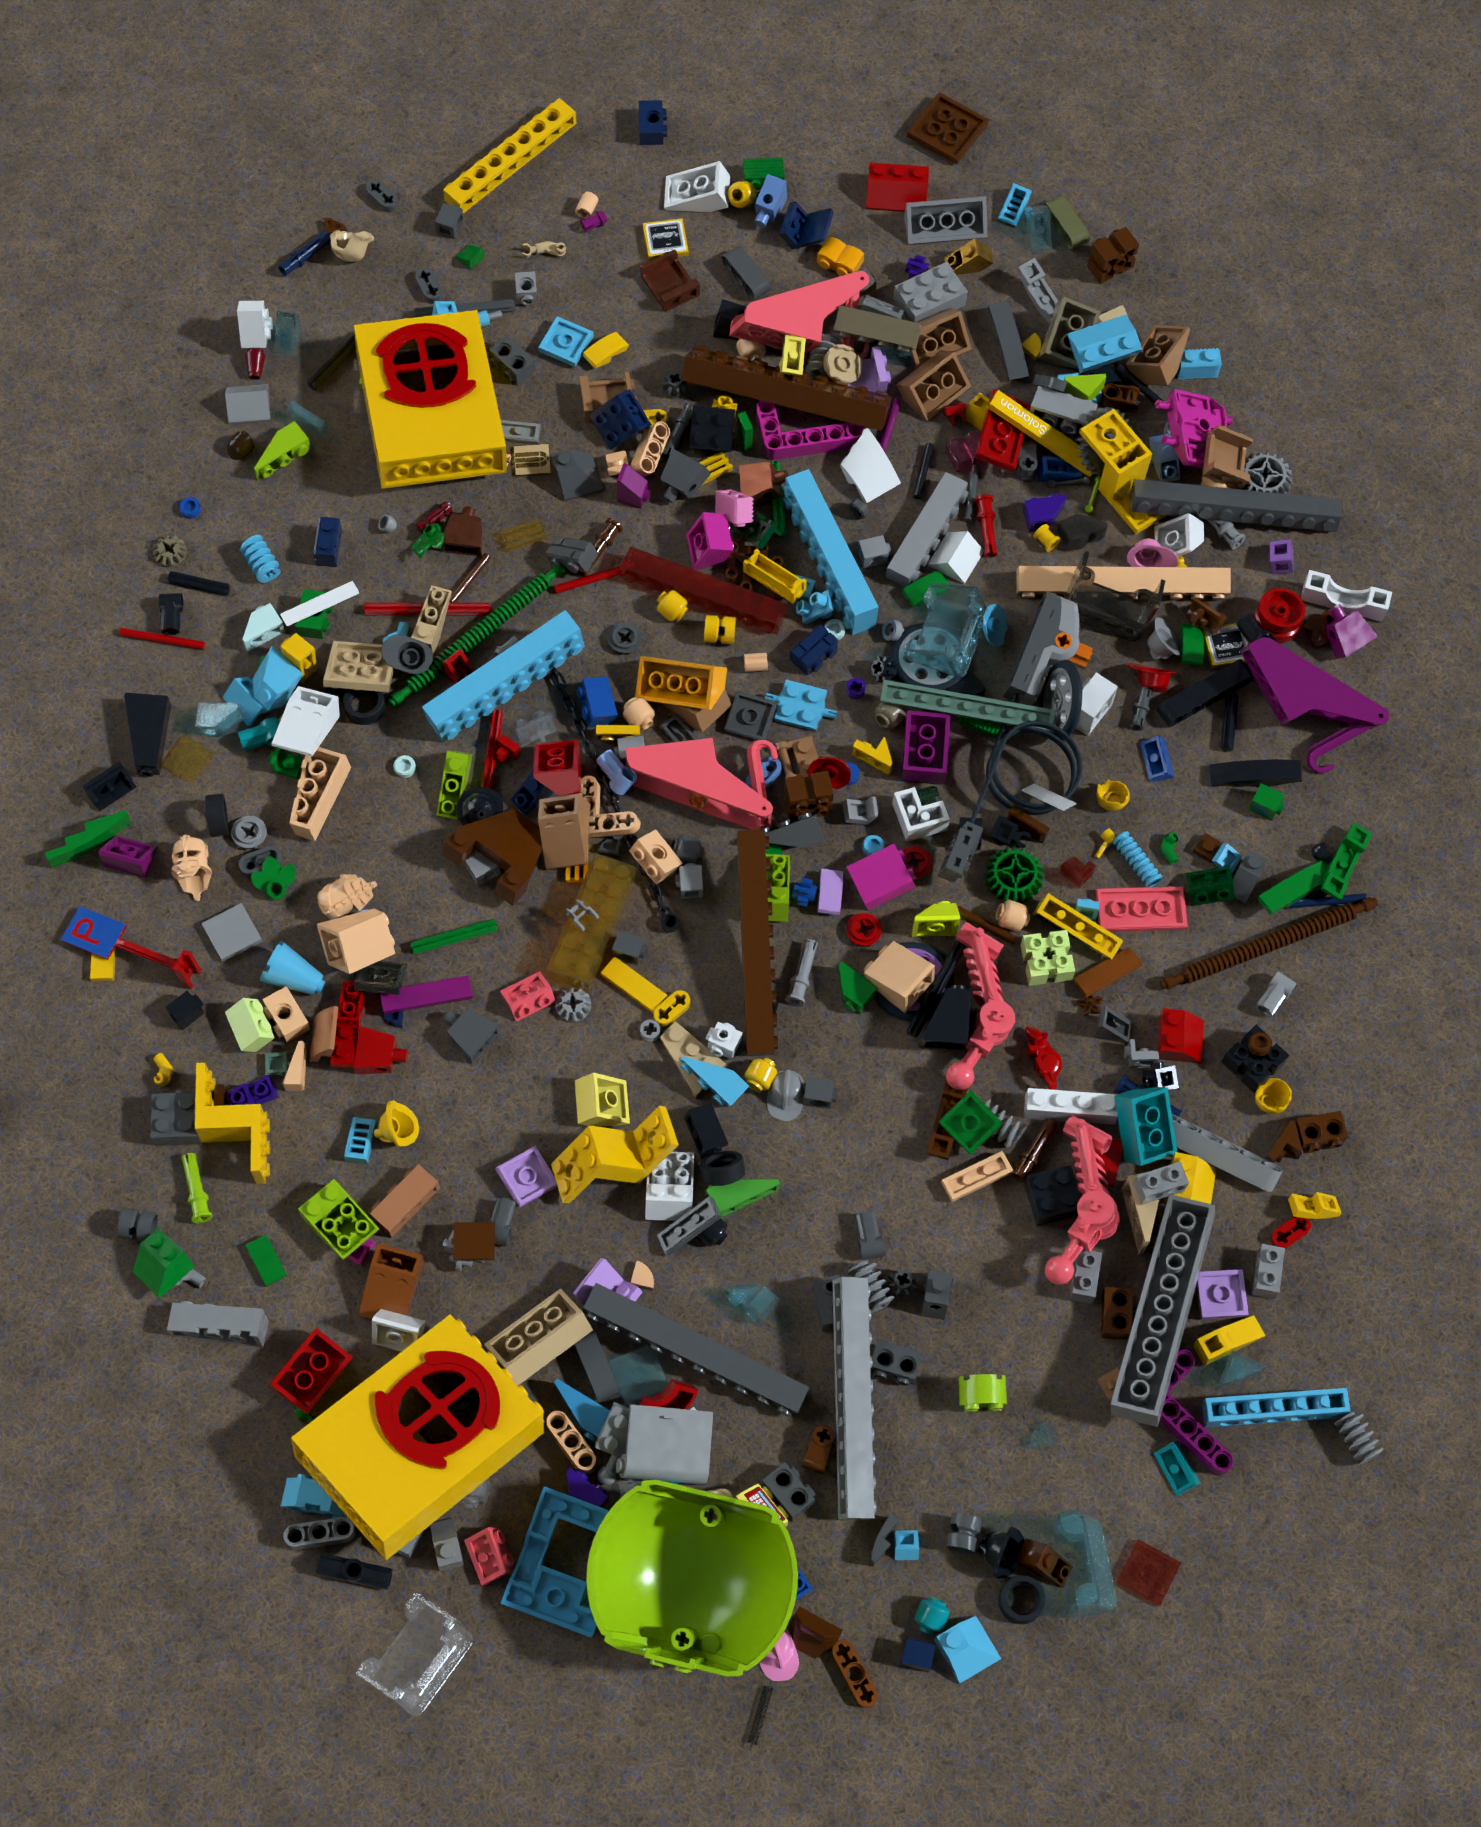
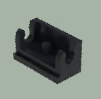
[83,761,136,811]
[684,1103,728,1159]

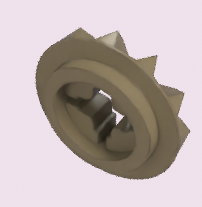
[152,535,187,566]

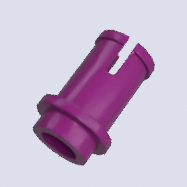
[580,211,607,232]

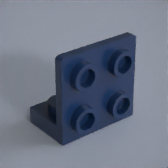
[590,389,652,450]

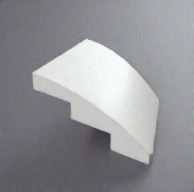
[840,428,901,503]

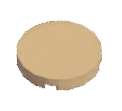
[823,344,863,385]

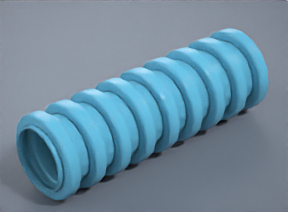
[1112,831,1163,887]

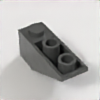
[758,812,825,848]

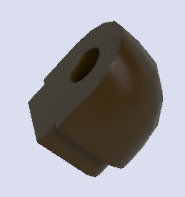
[227,430,255,460]

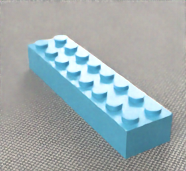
[782,469,879,635]
[422,610,585,742]

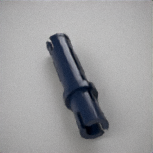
[278,231,331,276]

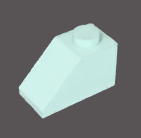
[243,603,285,652]

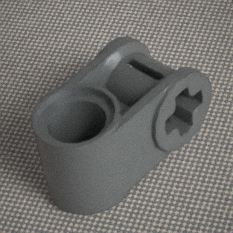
[1016,441,1038,482]

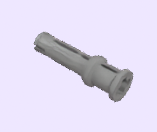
[1206,519,1246,550]
[785,939,818,1006]

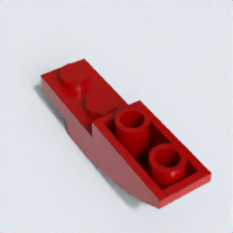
[330,981,365,1069]

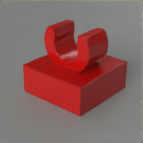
[942,402,967,425]
[496,734,521,764]

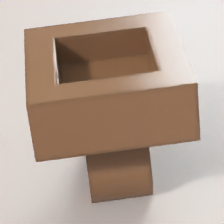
[1097,1367,1120,1401]

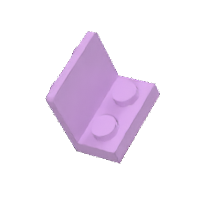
[573,1258,643,1325]

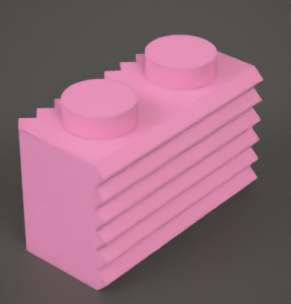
[715,489,754,527]

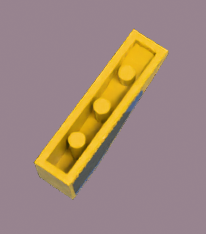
[1032,893,1124,960]

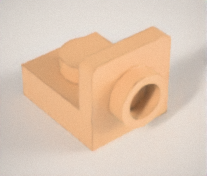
[606,451,629,476]

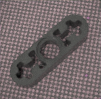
[1032,374,1067,392]

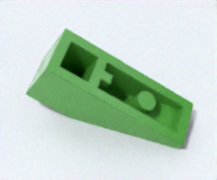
[706,1179,780,1218]

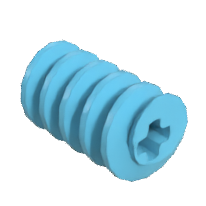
[240,535,281,583]

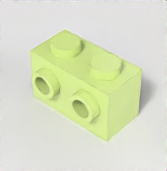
[225,998,275,1052]

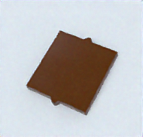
[451,1222,497,1260]

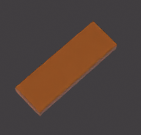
[1073,947,1142,998]

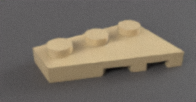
[660,1021,726,1098]

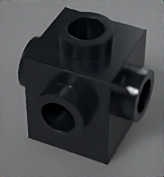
[1142,1062,1179,1090]

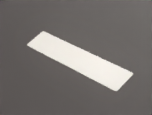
[280,581,359,626]
[1021,784,1077,811]

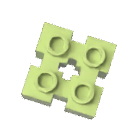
[1020,930,1075,986]

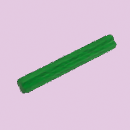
[771,461,786,537]
[410,919,498,954]

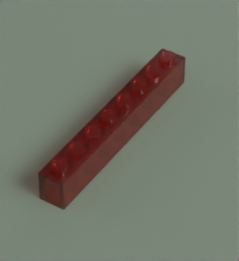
[620,546,788,635]

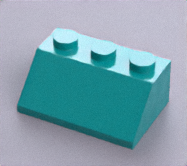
[1114,1087,1177,1166]

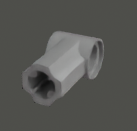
[1255,971,1297,1017]

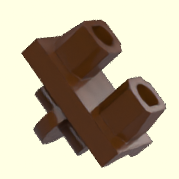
[1185,597,1226,635]

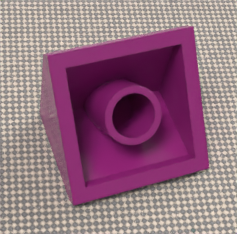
[99,835,157,878]

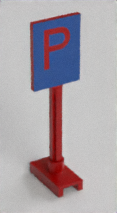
[61,906,202,990]

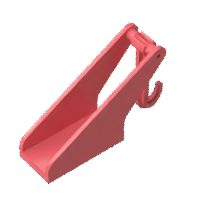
[729,271,870,360]
[626,738,778,830]

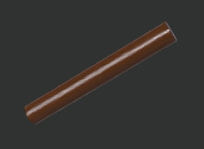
[449,553,491,602]
[958,906,1018,945]

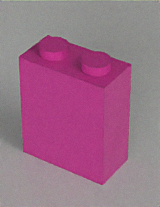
[847,844,917,910]

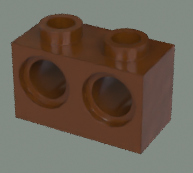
[1295,1111,1348,1153]
[1101,1287,1137,1340]

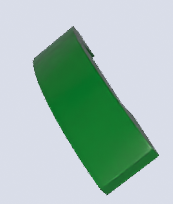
[1321,822,1372,901]

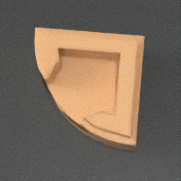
[630,1261,654,1290]

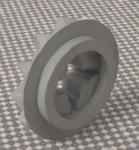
[231,816,267,850]
[555,986,591,1022]

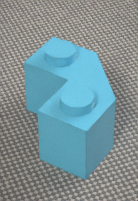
[281,1474,348,1518]

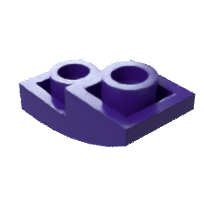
[225,1075,279,1105]

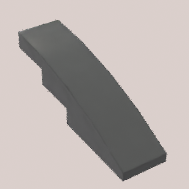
[988,301,1029,382]

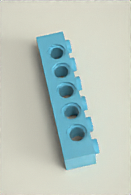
[1201,1388,1350,1428]

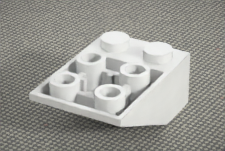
[272,686,340,756]
[645,1152,694,1221]

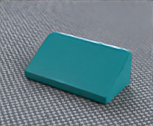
[1154,1441,1201,1496]

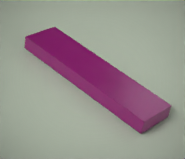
[380,975,473,1014]

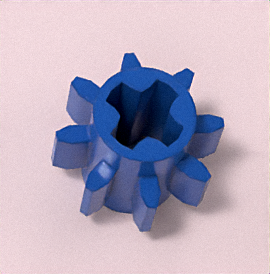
[792,877,817,907]

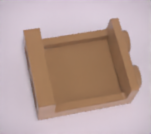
[579,371,637,422]
[1202,425,1253,489]

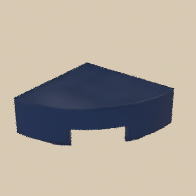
[381,1004,404,1028]

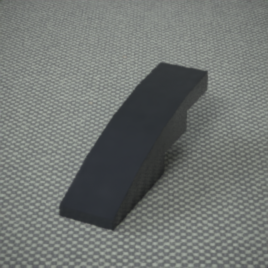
[1210,759,1302,787]

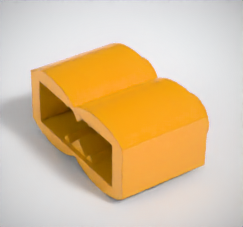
[817,237,864,276]

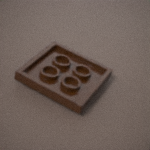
[907,92,989,164]

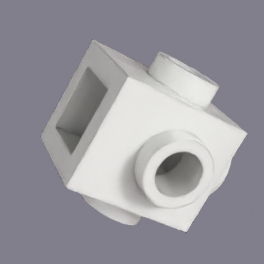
[706,1022,742,1060]

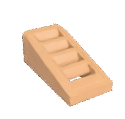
[283,1041,307,1091]

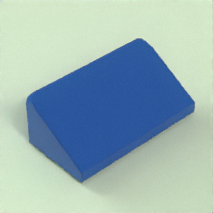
[1140,735,1175,782]

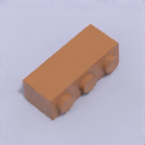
[370,1164,440,1238]

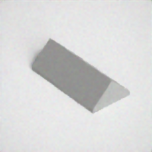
[904,196,988,244]

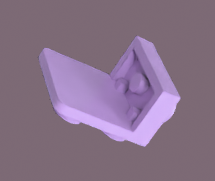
[848,346,891,393]

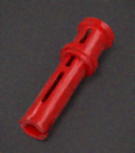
[975,494,998,558]

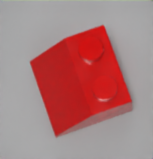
[1157,1008,1204,1064]

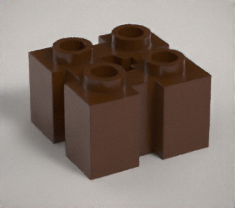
[1087,227,1139,284]
[784,771,834,820]

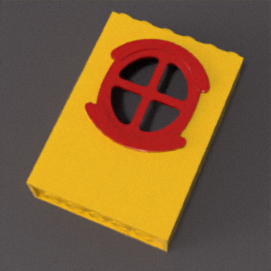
[354,310,507,489]
[291,1314,544,1561]

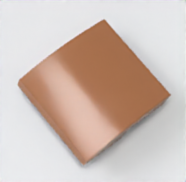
[309,1006,338,1062]

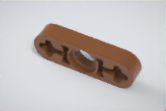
[832,1640,878,1708]

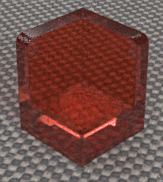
[1060,857,1096,889]

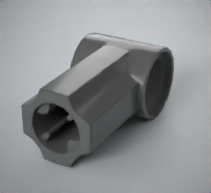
[488,1197,517,1247]
[855,1211,885,1260]

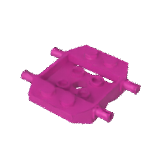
[1155,389,1233,469]

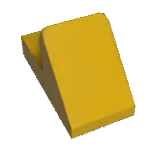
[851,737,892,775]

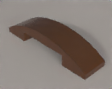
[926,1079,968,1160]

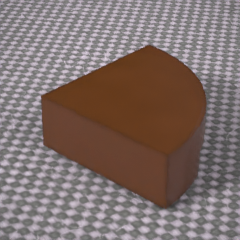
[322,218,347,235]
[213,1084,225,1106]

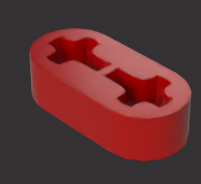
[1270,1217,1311,1249]

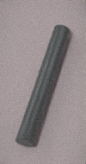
[964,465,979,522]

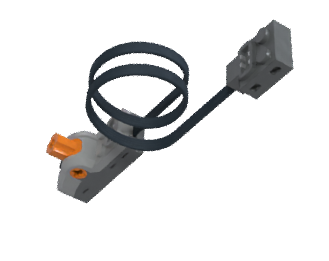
[937,591,1093,883]

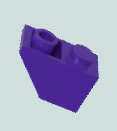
[1023,494,1067,532]
[567,1468,608,1508]

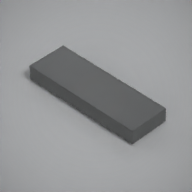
[657,1196,722,1256]

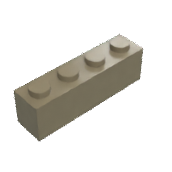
[834,305,922,352]

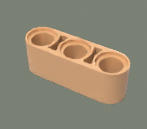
[630,421,670,478]
[547,1411,597,1475]

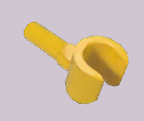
[1095,828,1115,859]

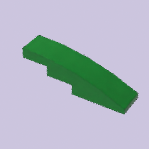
[45,810,131,868]
[1258,860,1329,916]

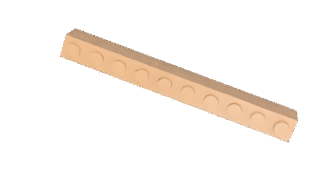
[1017,566,1231,600]

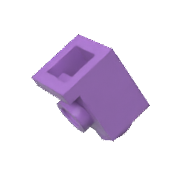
[1270,540,1294,574]

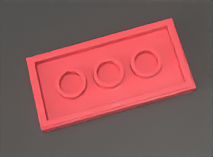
[1095,886,1188,932]

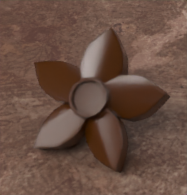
[1076,995,1103,1016]

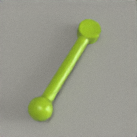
[1085,475,1101,514]

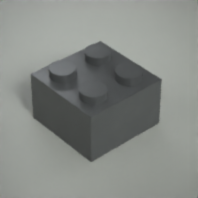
[151,1092,201,1146]

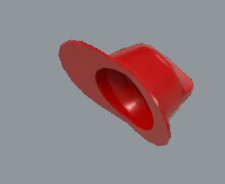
[1126,663,1176,693]

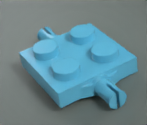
[765,680,837,732]

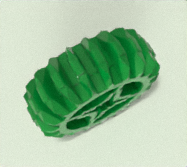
[984,846,1045,904]

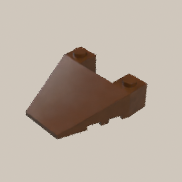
[442,808,543,906]

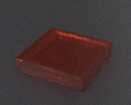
[1116,1539,1181,1607]

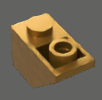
[944,238,993,275]

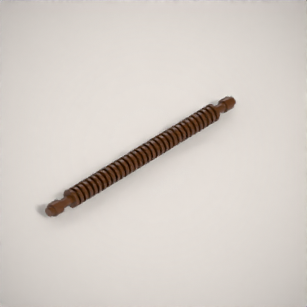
[1160,897,1378,990]

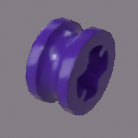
[846,678,866,699]

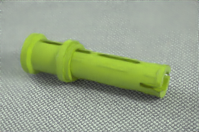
[181,1153,213,1224]

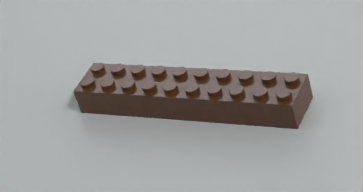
[681,346,892,430]

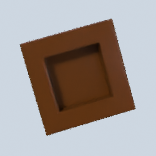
[1193,833,1223,863]

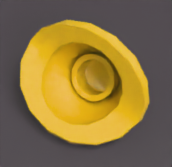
[374,1100,419,1147]

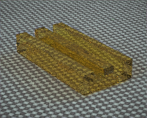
[500,518,547,552]

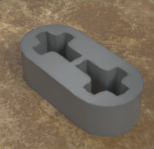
[366,180,398,212]
[415,268,442,304]

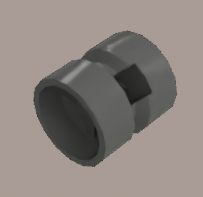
[117,1207,158,1241]
[945,1513,982,1555]

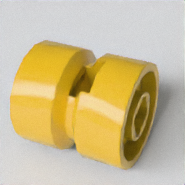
[704,615,736,645]

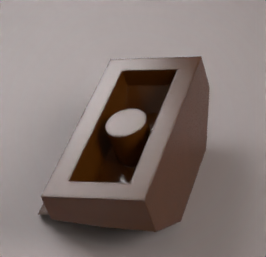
[790,1606,843,1659]

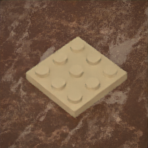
[323,641,394,692]

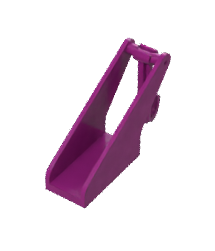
[1240,637,1390,773]

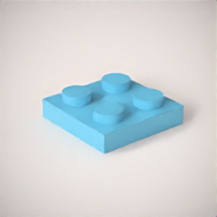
[538,316,594,367]

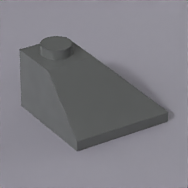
[551,449,604,501]

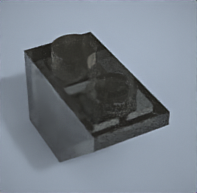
[1057,514,1108,551]

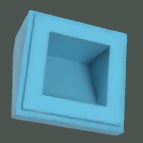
[894,1530,919,1560]

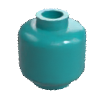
[914,1596,950,1635]

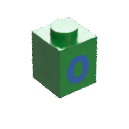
[1248,783,1285,820]

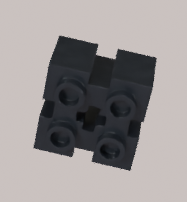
[1221,1024,1290,1093]

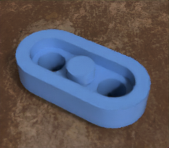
[746,756,781,790]

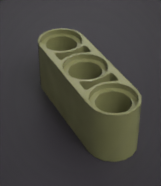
[1043,196,1090,250]

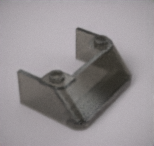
[1065,551,1165,641]

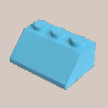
[1067,314,1142,373]

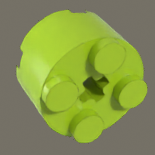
[958,1374,1007,1412]

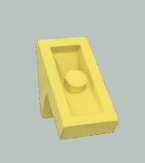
[779,335,806,377]

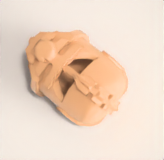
[171,834,212,901]
[317,874,377,920]

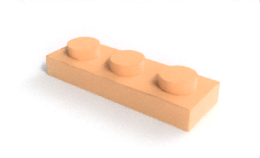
[941,1151,1013,1202]

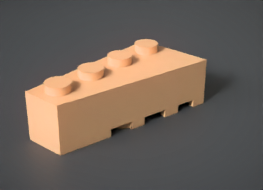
[289,747,351,841]

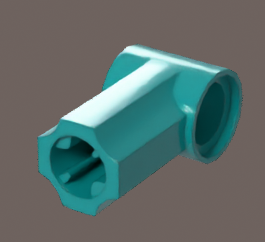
[238,717,279,751]

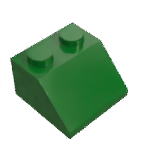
[133,1228,195,1299]

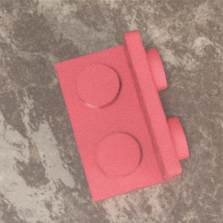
[500,971,556,1021]
[464,1527,515,1585]

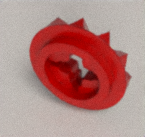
[903,846,932,879]
[846,913,882,947]

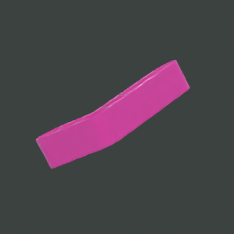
[756,400,865,460]

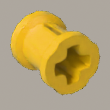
[1033,524,1061,552]

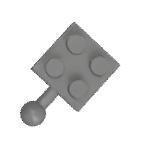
[595,1402,629,1485]

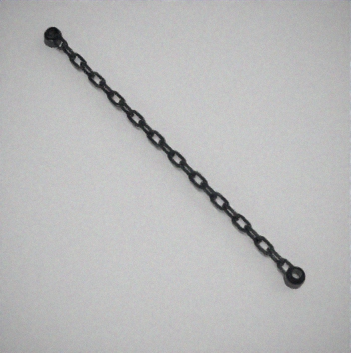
[551,667,679,933]

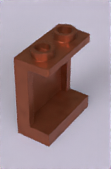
[640,249,700,312]

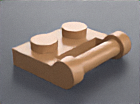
[774,736,818,780]

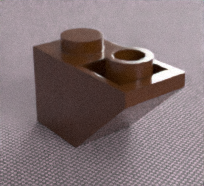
[1015,1538,1073,1588]

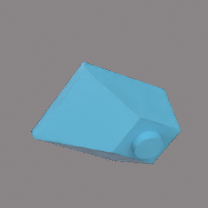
[252,646,303,711]
[934,1616,1001,1684]

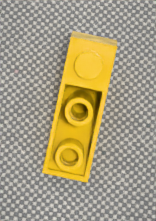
[1193,1315,1266,1366]

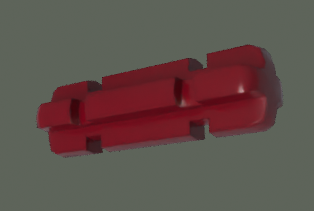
[416,501,453,534]

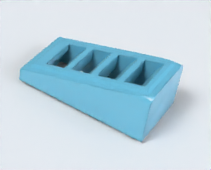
[997,183,1032,227]
[344,1117,376,1165]

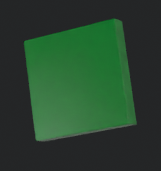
[939,1090,1003,1155]

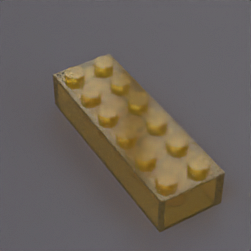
[546,853,637,993]

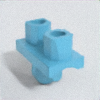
[796,590,834,624]

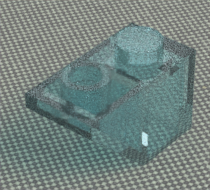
[194,701,247,737]
[725,1284,780,1325]

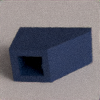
[511,768,554,815]

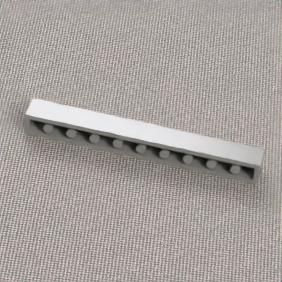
[832,1277,877,1520]

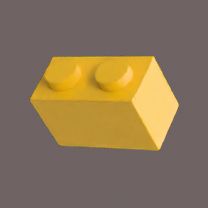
[280,633,317,683]

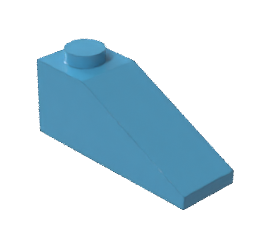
[554,1378,610,1444]

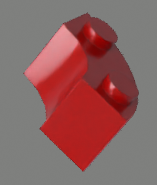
[639,1379,698,1409]

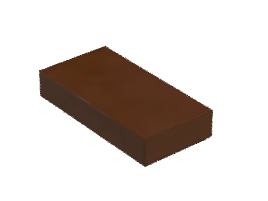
[1007,805,1050,843]

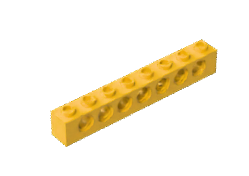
[443,98,576,213]

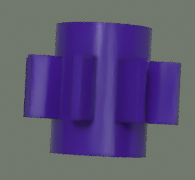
[905,255,929,279]

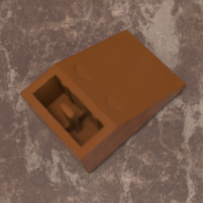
[358,1243,425,1320]

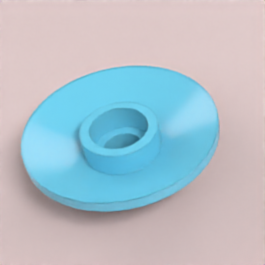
[982,604,1008,647]

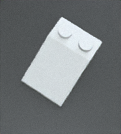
[664,161,730,212]

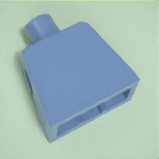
[754,174,787,227]

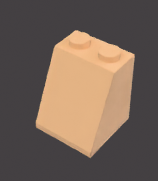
[317,909,395,974]
[864,941,935,1013]

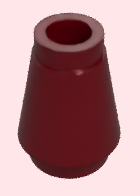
[245,348,266,380]

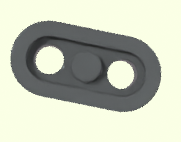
[239,846,283,877]

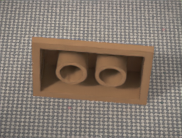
[905,308,972,369]
[896,350,971,421]

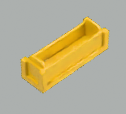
[743,548,807,604]

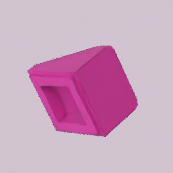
[347,1239,376,1265]

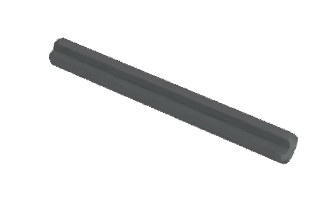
[414,299,515,318]

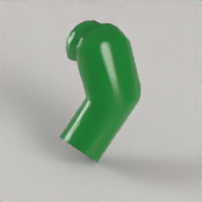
[1160,832,1179,865]

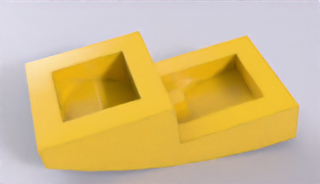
[582,332,629,369]
[1288,1192,1342,1219]

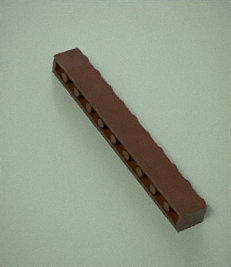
[737,829,778,1056]

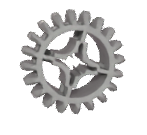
[1241,451,1292,494]

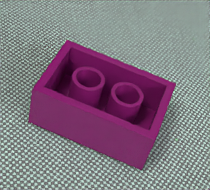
[901,711,951,784]

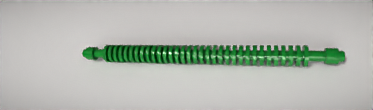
[388,565,566,707]

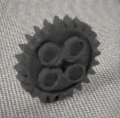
[1077,407,1132,476]

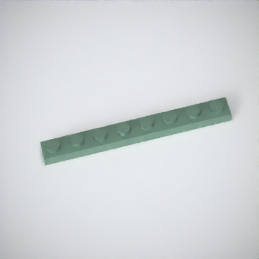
[880,680,1056,733]

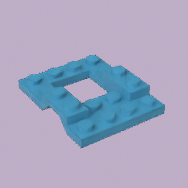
[501,1486,610,1638]

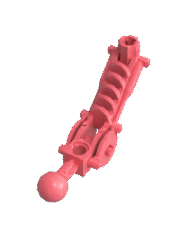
[946,922,1016,1090]
[1045,1115,1120,1285]

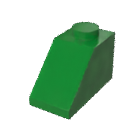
[838,961,877,1014]

